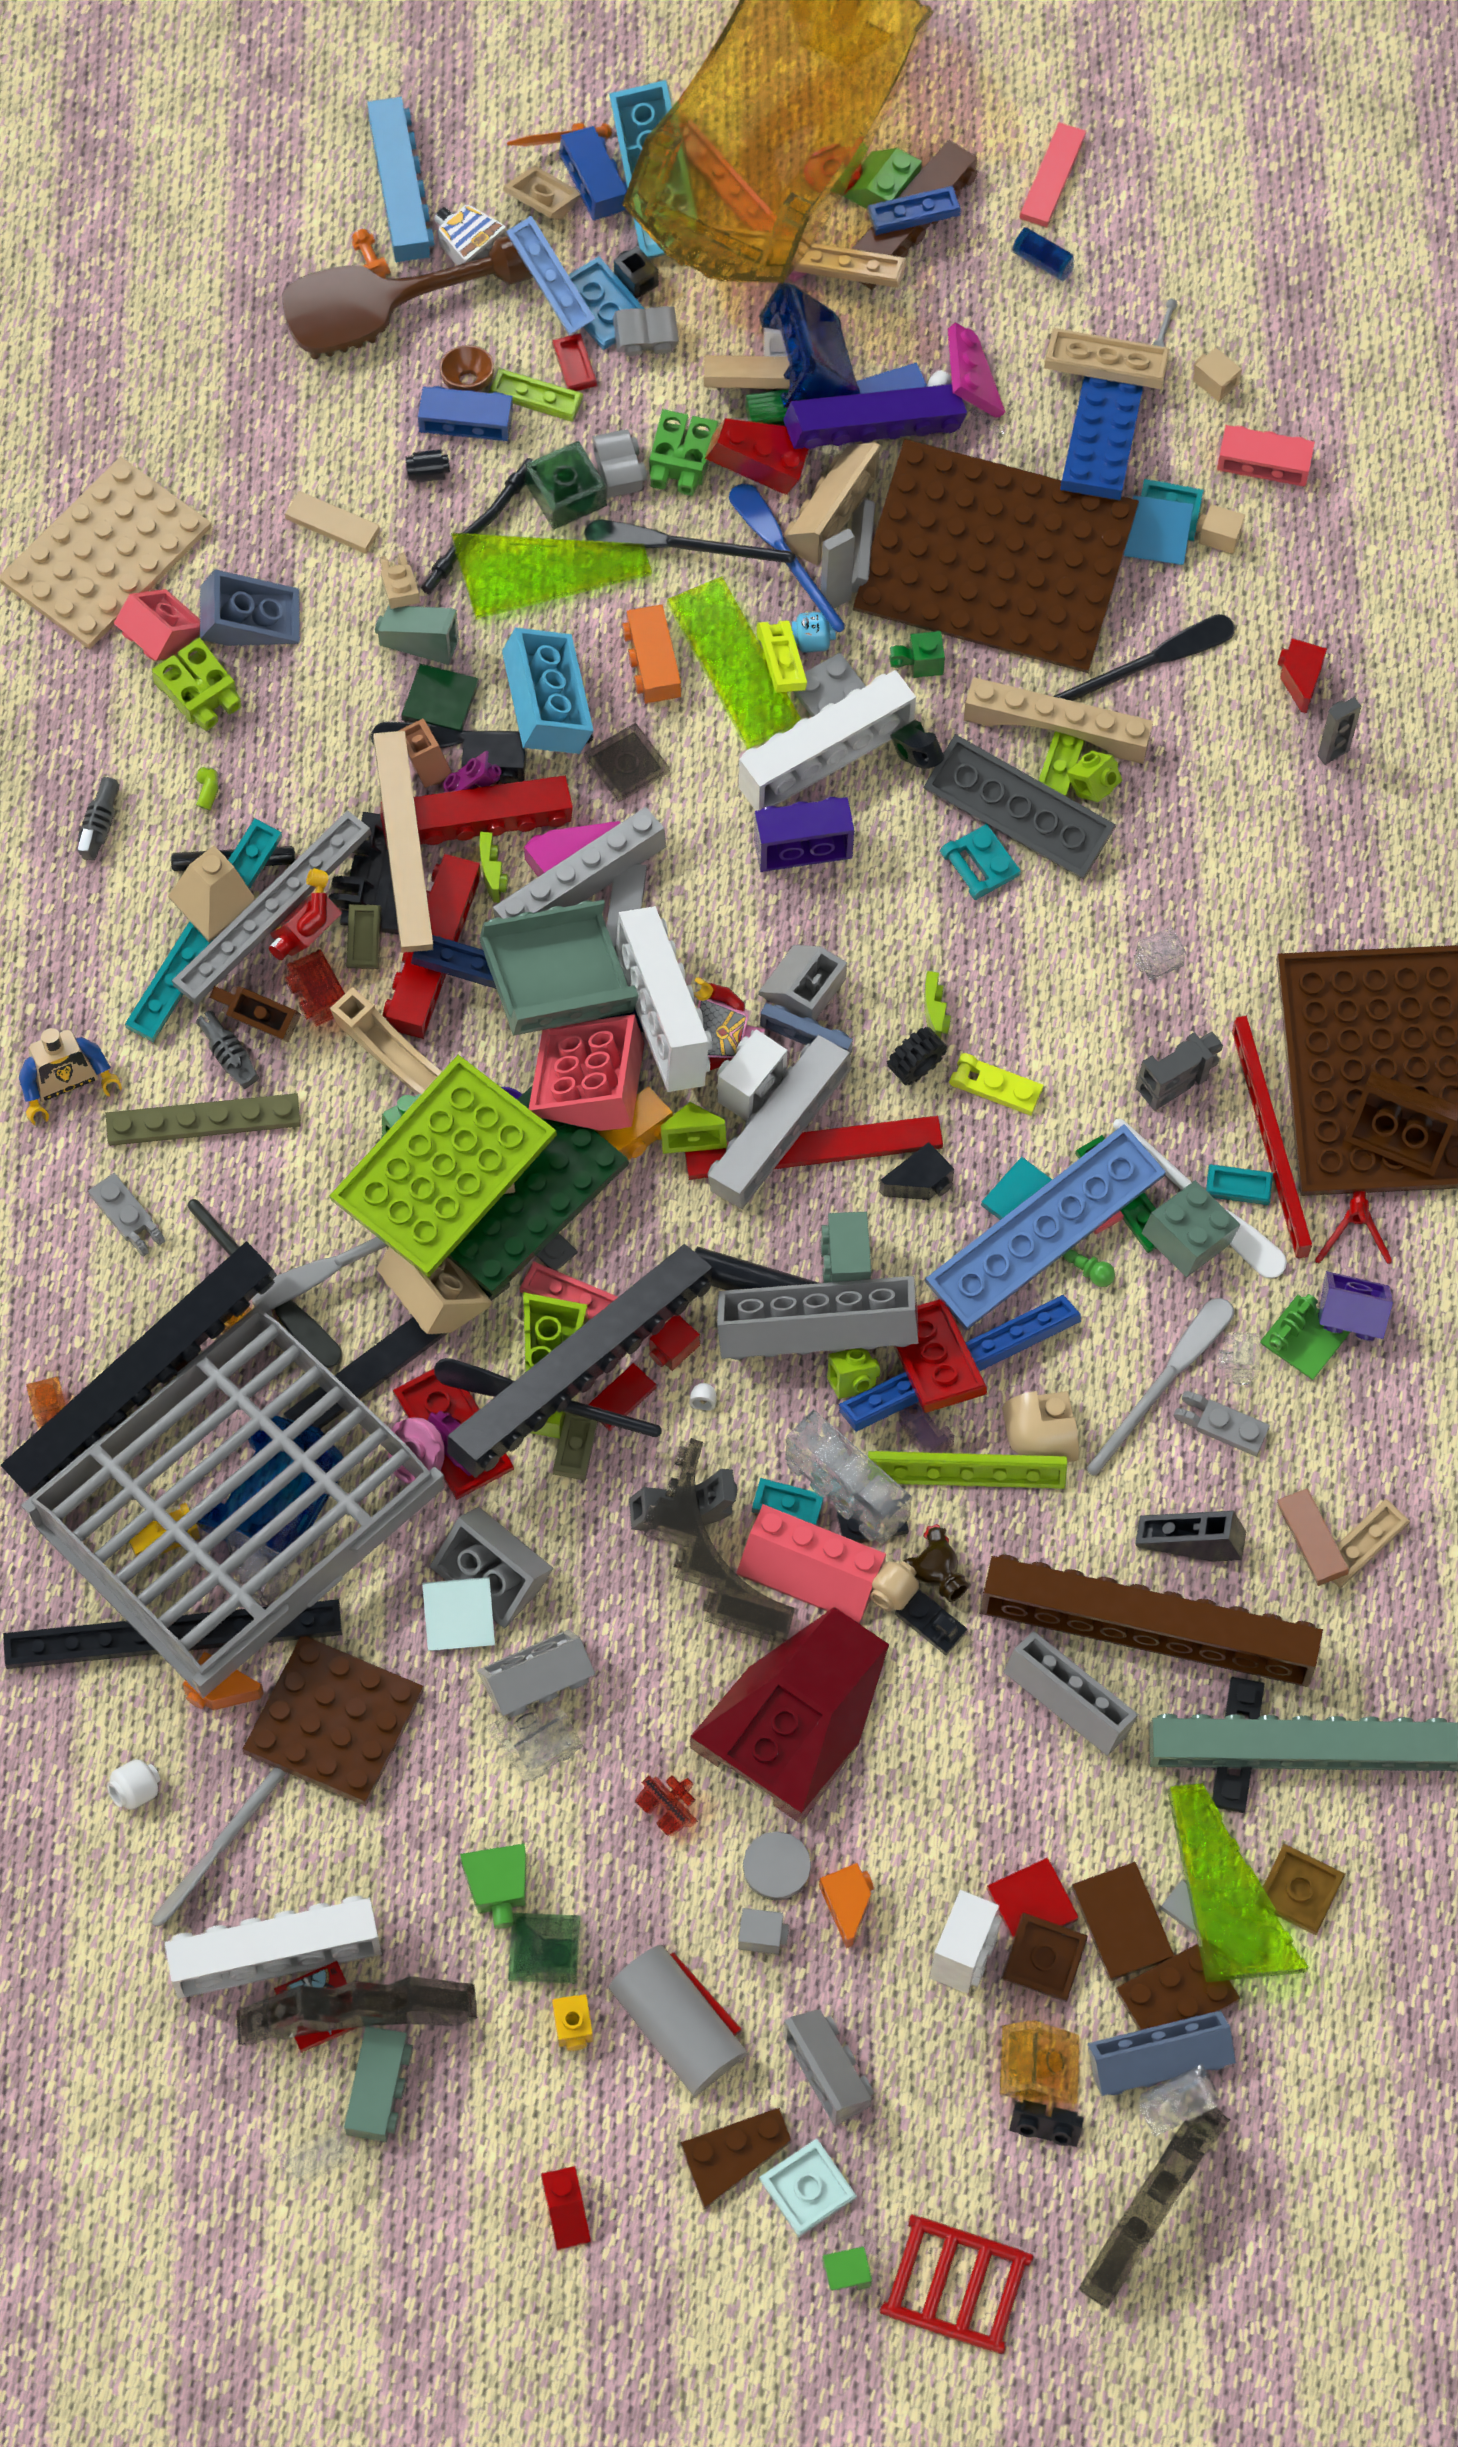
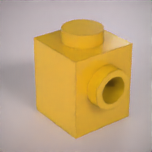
[552,1994,593,2051]

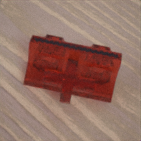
[635,1775,698,1836]

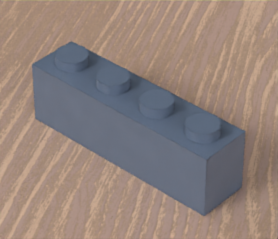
[1087,2011,1236,2096]

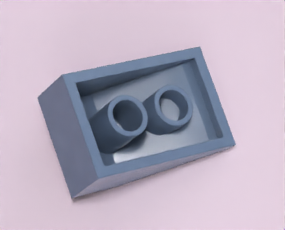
[200,569,300,646]

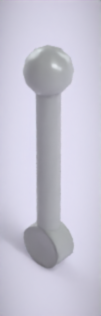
[1153,299,1178,347]

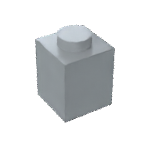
[738,1908,789,1955]

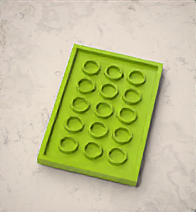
[329,1054,557,1278]

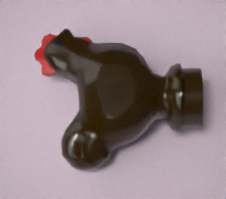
[903,1524,969,1602]

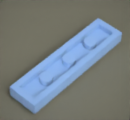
[506,215,595,335]

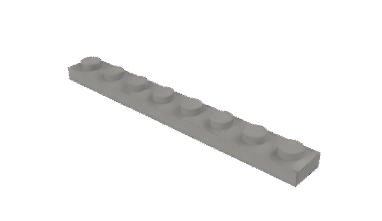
[172,810,371,1005]

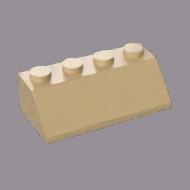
[784,442,880,566]

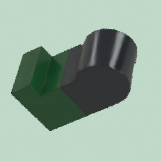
[890,719,944,769]

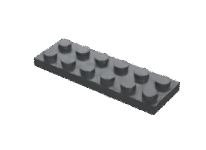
[924,734,1116,880]

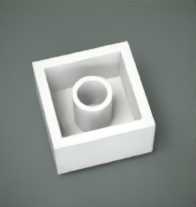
[716,1029,787,1121]

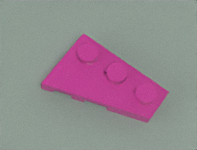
[948,322,1005,418]

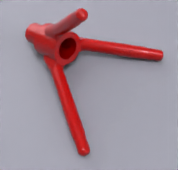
[1315,1191,1392,1264]

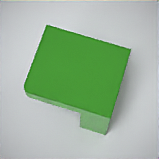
[822,2246,872,2291]

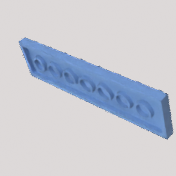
[925,1124,1166,1330]

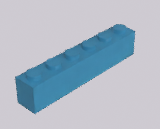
[367,97,435,263]

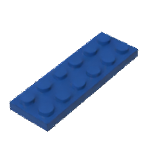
[1060,376,1143,500]

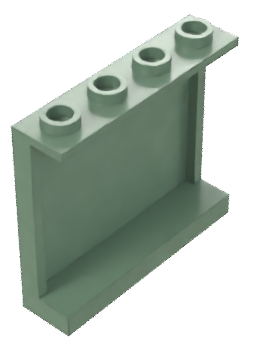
[479,900,639,1036]

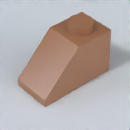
[399,718,452,788]

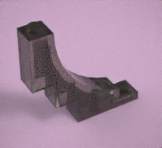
[236,1976,477,2046]

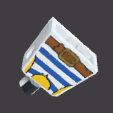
[434,205,506,265]

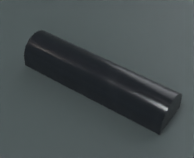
[695,1246,819,1290]

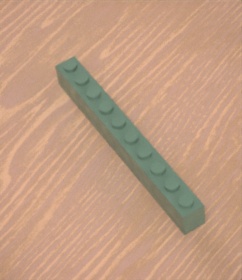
[1149,1714,1458,1771]

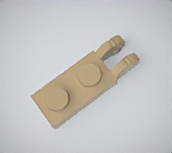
[379,552,421,609]

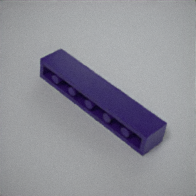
[783,384,967,449]

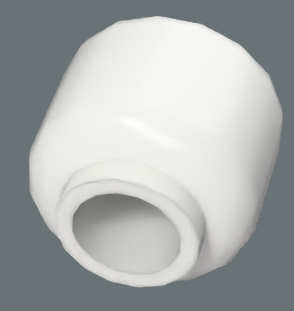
[107,1759,160,1810]

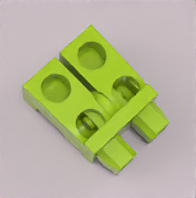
[151,637,242,731]

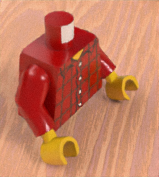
[269,868,342,960]

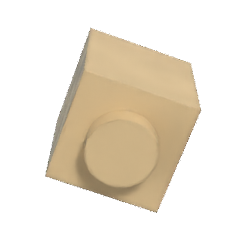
[1193,347,1242,402]
[1196,504,1245,554]

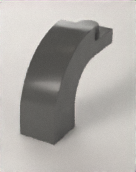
[629,1469,737,1531]

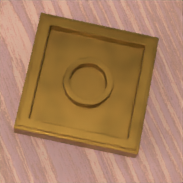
[1254,1844,1346,1935]

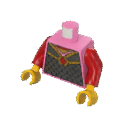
[693,977,765,1071]

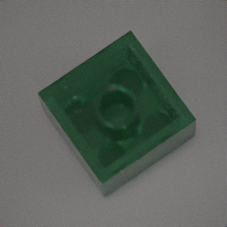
[525,440,607,530]

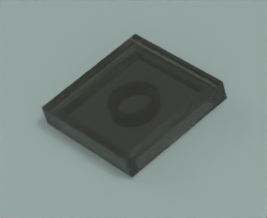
[584,722,670,803]

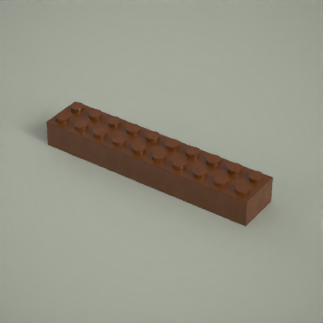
[980,1554,1323,1687]

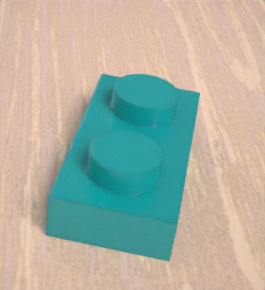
[752,1478,824,1526]

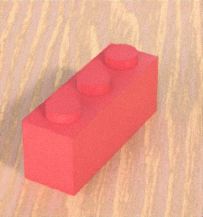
[1217,425,1315,487]

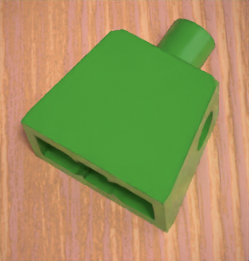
[460,1843,526,1929]

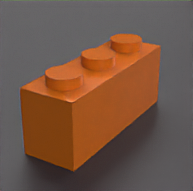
[622,604,681,704]

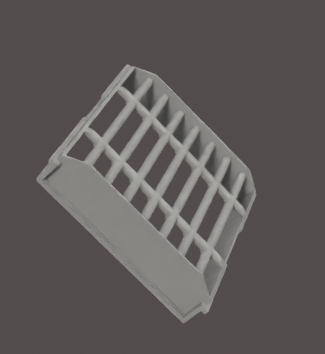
[21,1302,445,1698]

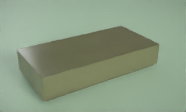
[346,905,382,969]

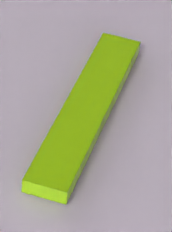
[867,1451,1067,1489]

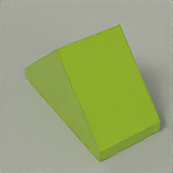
[661,1102,727,1154]

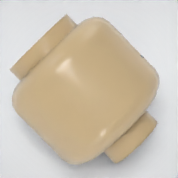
[870,1561,919,1611]

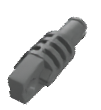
[77,777,120,861]
[196,1011,259,1089]

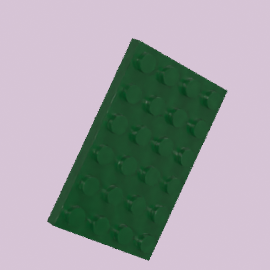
[448,1085,629,1297]

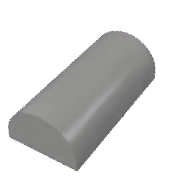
[609,1945,749,2098]

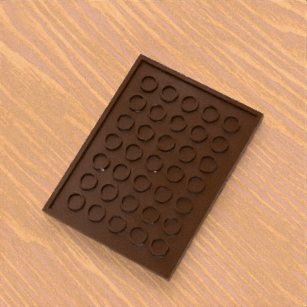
[853,439,1139,673]
[1276,945,1458,1196]

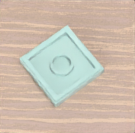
[422,1577,495,1651]
[759,2138,857,2237]

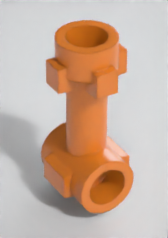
[352,229,390,279]

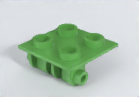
[1260,1294,1351,1380]

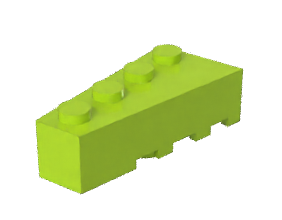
[523,1292,588,1439]

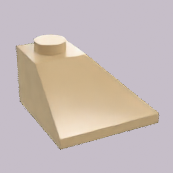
[168,845,255,942]

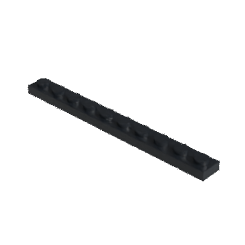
[3,1599,342,1669]

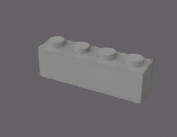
[1003,1631,1138,1756]

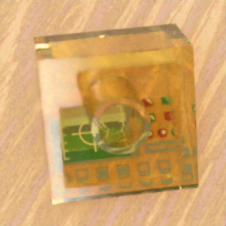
[1000,2020,1079,2104]

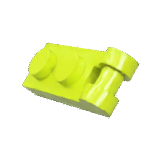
[757,620,807,693]
[949,1053,1044,1116]

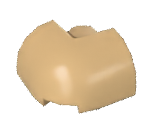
[1002,1391,1079,1462]

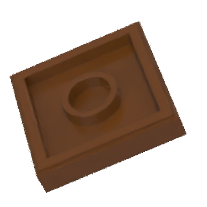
[1001,1913,1088,2002]

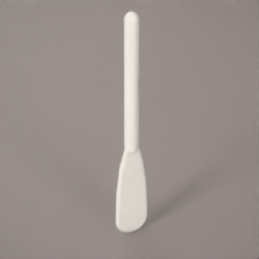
[1113,1119,1287,1279]

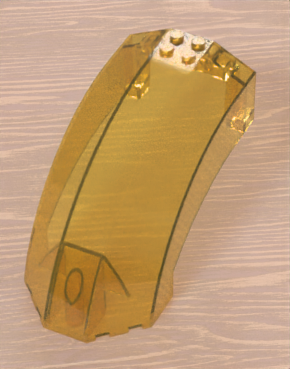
[622,0,934,283]

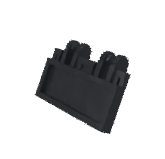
[329,812,421,935]

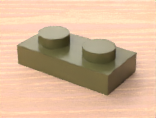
[553,1412,598,1481]

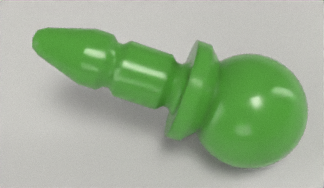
[1063,1249,1115,1287]

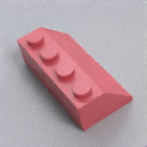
[736,1504,886,1624]

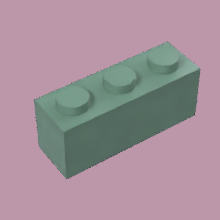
[344,2026,413,2142]

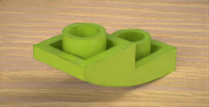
[479,832,508,903]
[924,971,951,1039]

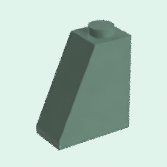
[375,606,459,665]

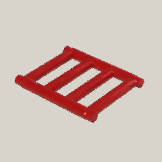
[879,2214,1034,2355]

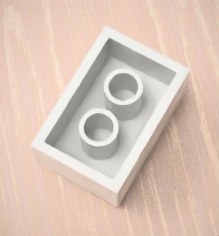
[930,1890,1002,1994]

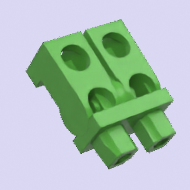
[649,409,719,496]

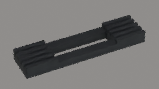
[1211,1677,1265,1813]

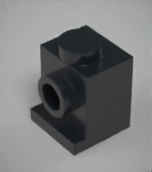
[614,246,659,299]

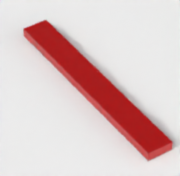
[1232,1015,1312,1259]
[685,1115,943,1180]

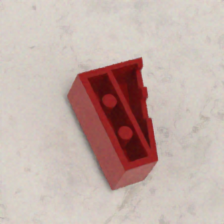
[705,418,809,494]

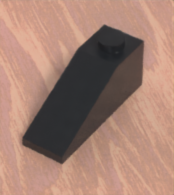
[1135,1511,1246,1562]

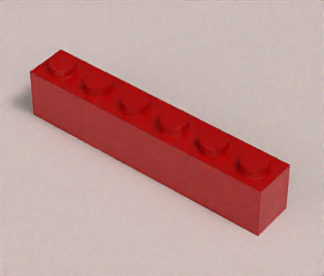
[380,775,573,849]
[382,854,481,1039]

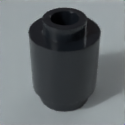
[405,449,450,483]

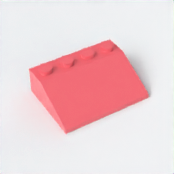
[529,1014,645,1131]

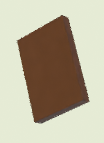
[1071,1861,1174,1981]

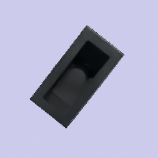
[879,1142,954,1200]

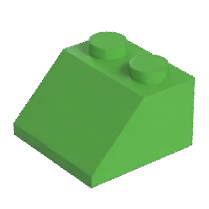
[843,148,922,209]

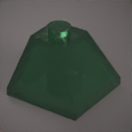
[508,1913,581,1984]

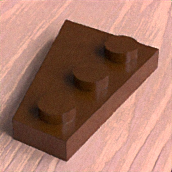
[681,2107,791,2210]

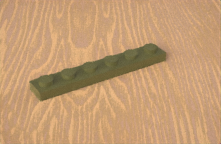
[105,1093,301,1146]

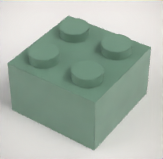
[1142,1180,1241,1278]
[820,1211,871,1283]

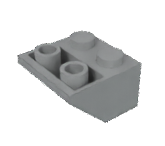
[758,945,847,1020]

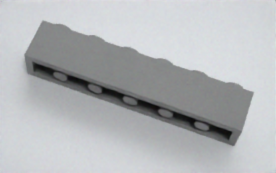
[493,807,666,919]
[708,1035,852,1209]

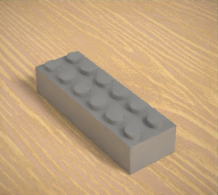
[717,1276,918,1360]

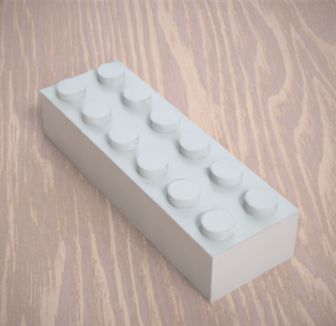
[739,670,916,811]
[616,906,712,1092]
[164,1896,382,1999]

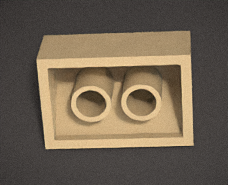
[376,1247,492,1334]

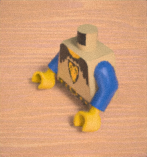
[19,1028,122,1125]

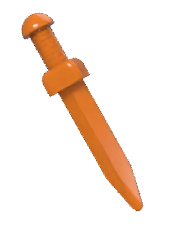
[507,123,613,146]

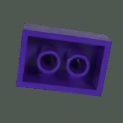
[754,797,854,872]

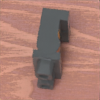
[1136,1031,1223,1111]

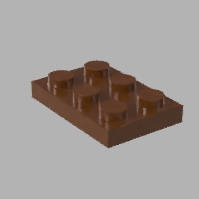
[1115,1939,1241,2030]

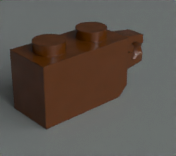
[209,986,301,1042]

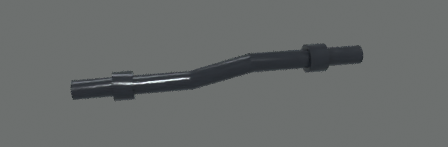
[421,458,536,594]

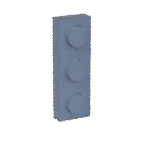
[760,1003,853,1055]

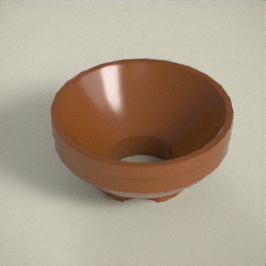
[439,345,494,392]

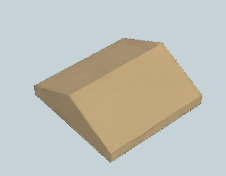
[502,165,581,220]

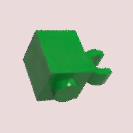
[889,631,945,678]

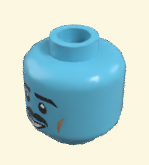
[792,612,836,653]

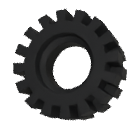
[887,1027,947,1086]

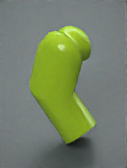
[196,767,218,811]

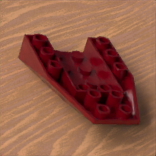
[690,1607,889,1824]

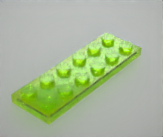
[667,576,802,749]

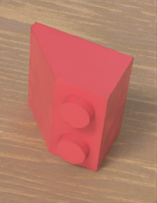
[114,589,200,661]

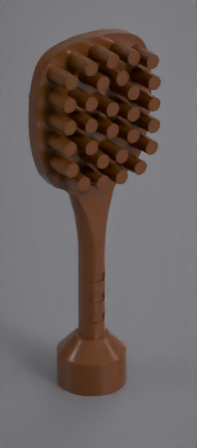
[283,236,533,360]

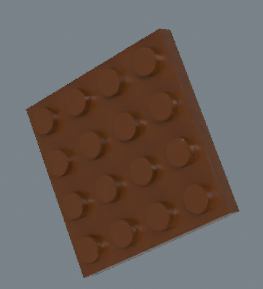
[242,1637,424,1806]

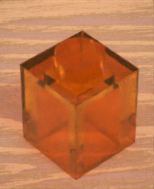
[26,1376,66,1427]

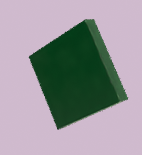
[401,663,479,732]

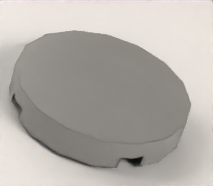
[743,1831,811,1901]

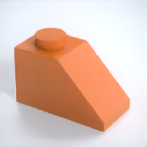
[182,1651,264,1710]
[819,1863,874,1948]

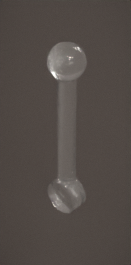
[962,399,1007,438]

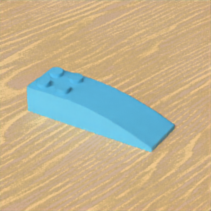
[609,80,700,258]

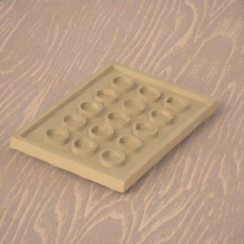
[0,456,212,650]

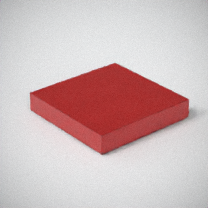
[986,1857,1079,1940]

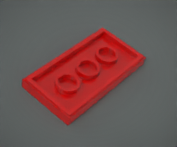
[894,1299,987,1413]
[393,1368,514,1500]

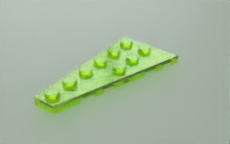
[451,533,652,620]
[1168,1783,1309,1982]

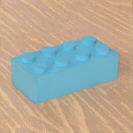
[502,627,594,754]

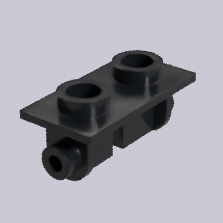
[1009,2099,1084,2147]

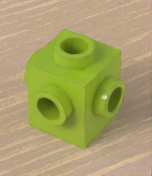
[1067,750,1123,802]
[827,1348,880,1399]

